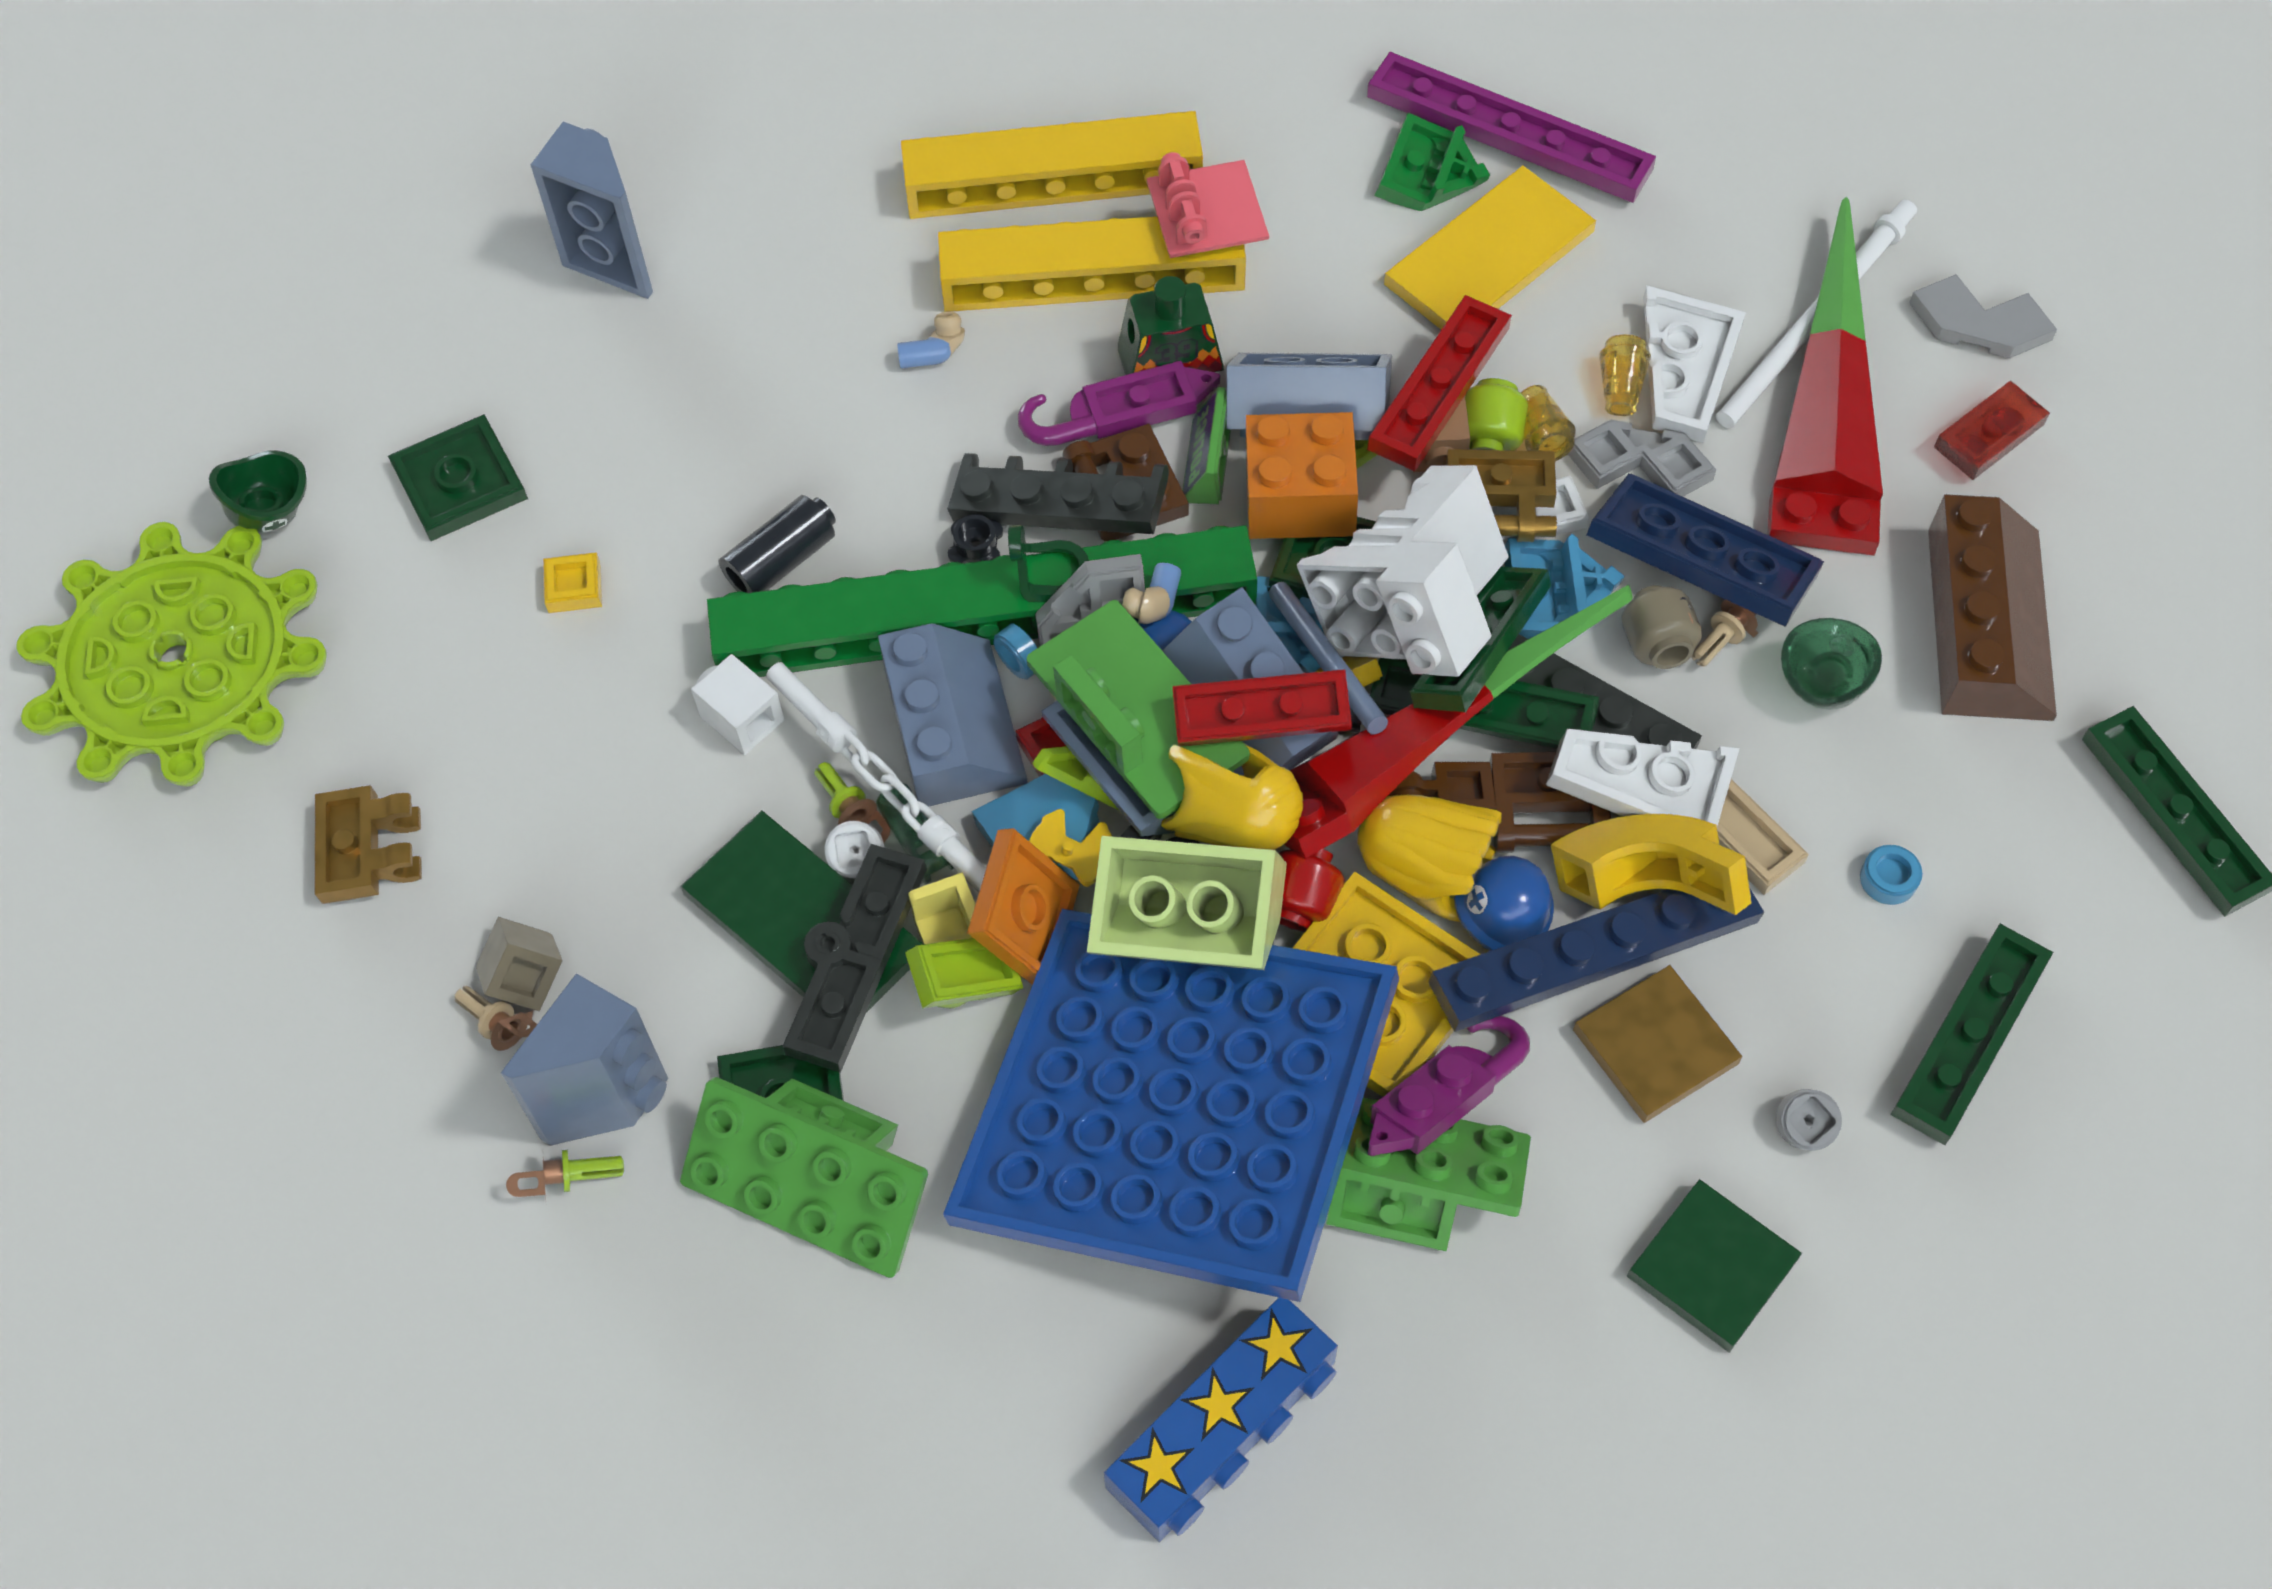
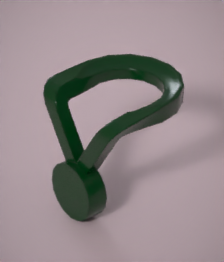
[1008,525,1089,602]

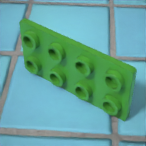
[1026,600,1250,819]
[680,1077,928,1278]
[1326,1098,1531,1252]

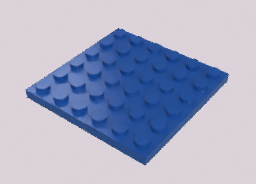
[943,909,1399,1302]

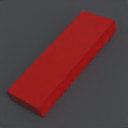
[1172,669,1352,747]

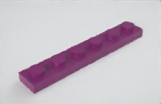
[1367,52,1656,203]

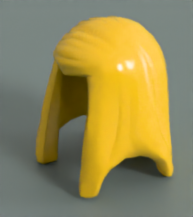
[1161,743,1303,850]
[1357,794,1502,922]

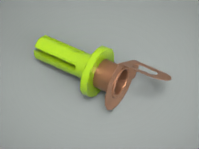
[814,762,890,843]
[506,1149,624,1199]

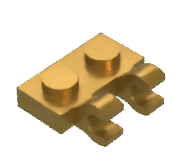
[315,785,422,904]

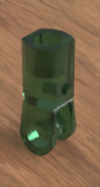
[876,783,954,884]

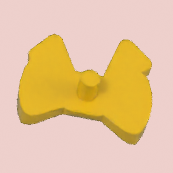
[1029,809,1112,887]

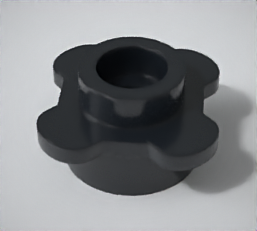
[948,515,1003,564]

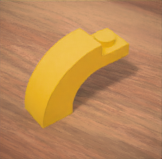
[1551,814,1752,915]

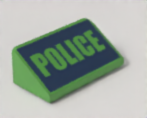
[1182,387,1231,504]

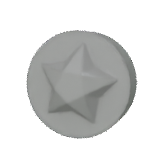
[1776,1089,1842,1151]

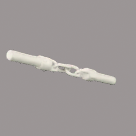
[766,662,986,892]

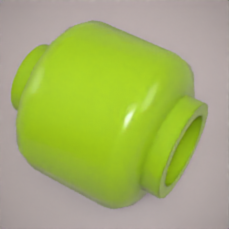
[1465,378,1529,451]

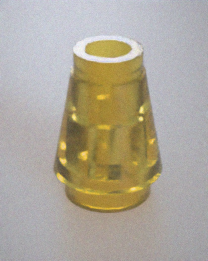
[1599,334,1651,416]
[1521,385,1576,461]

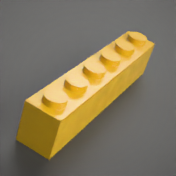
[901,111,1203,219]
[938,216,1246,312]

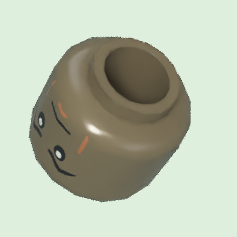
[1621,585,1702,669]

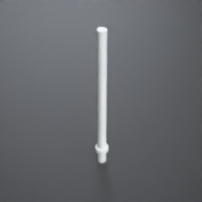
[1716,200,1917,428]

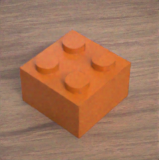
[1246,412,1358,539]

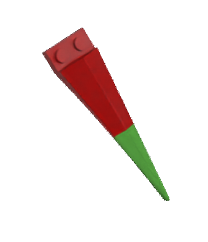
[1767,196,1883,556]
[1283,585,1633,859]

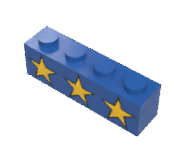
[1104,1297,1338,1543]

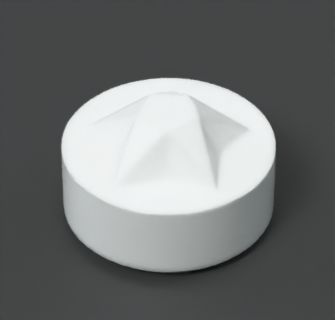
[825,821,884,878]

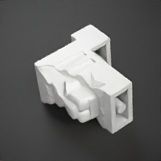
[1297,465,1509,677]

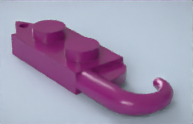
[1018,361,1221,446]
[1368,1015,1530,1156]

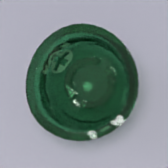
[1781,618,1882,710]

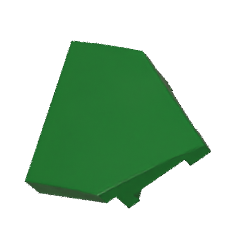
[1374,113,1490,211]

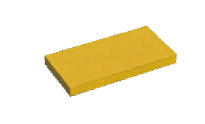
[1384,165,1596,330]

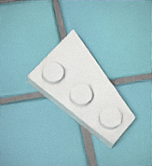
[1643,285,1746,443]
[1546,729,1740,826]

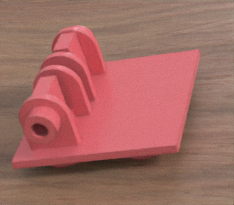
[1146,152,1269,258]

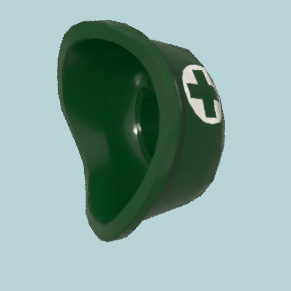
[209,450,307,532]

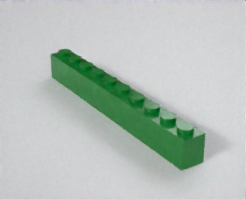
[707,525,1258,677]

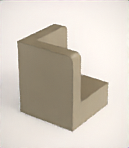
[476,916,563,1011]

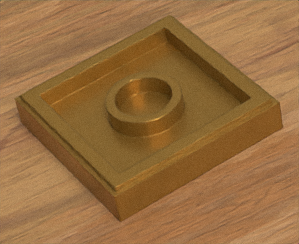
[1573,965,1743,1123]

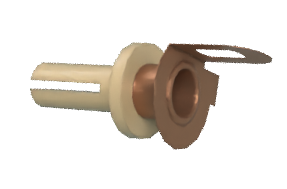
[1692,600,1758,667]
[455,986,537,1051]

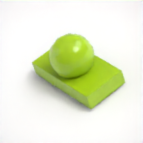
[905,938,1024,1009]

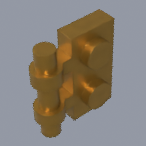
[1446,449,1557,542]

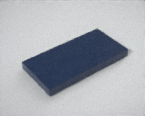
[1586,473,1824,627]

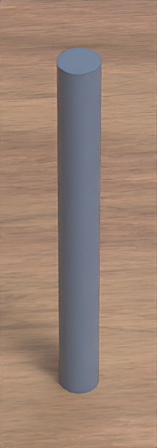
[1269,582,1388,734]

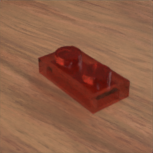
[1934,380,2050,480]

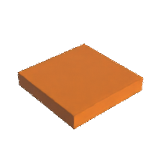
[967,828,1080,985]

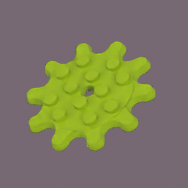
[16,522,327,787]

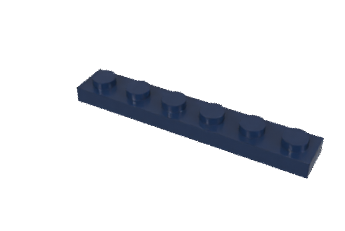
[1428,887,1764,1032]

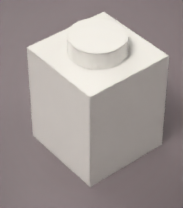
[691,654,785,756]

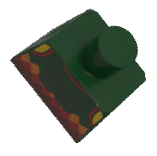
[1118,276,1224,375]

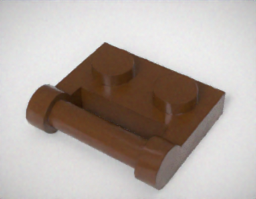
[1062,423,1189,541]
[1490,752,1611,853]

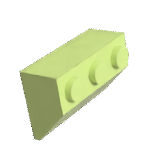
[1087,836,1287,970]

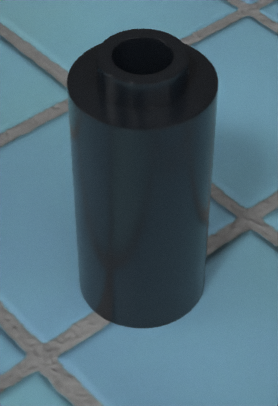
[718,495,836,593]

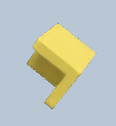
[908,872,975,944]

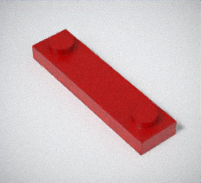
[1367,295,1512,472]

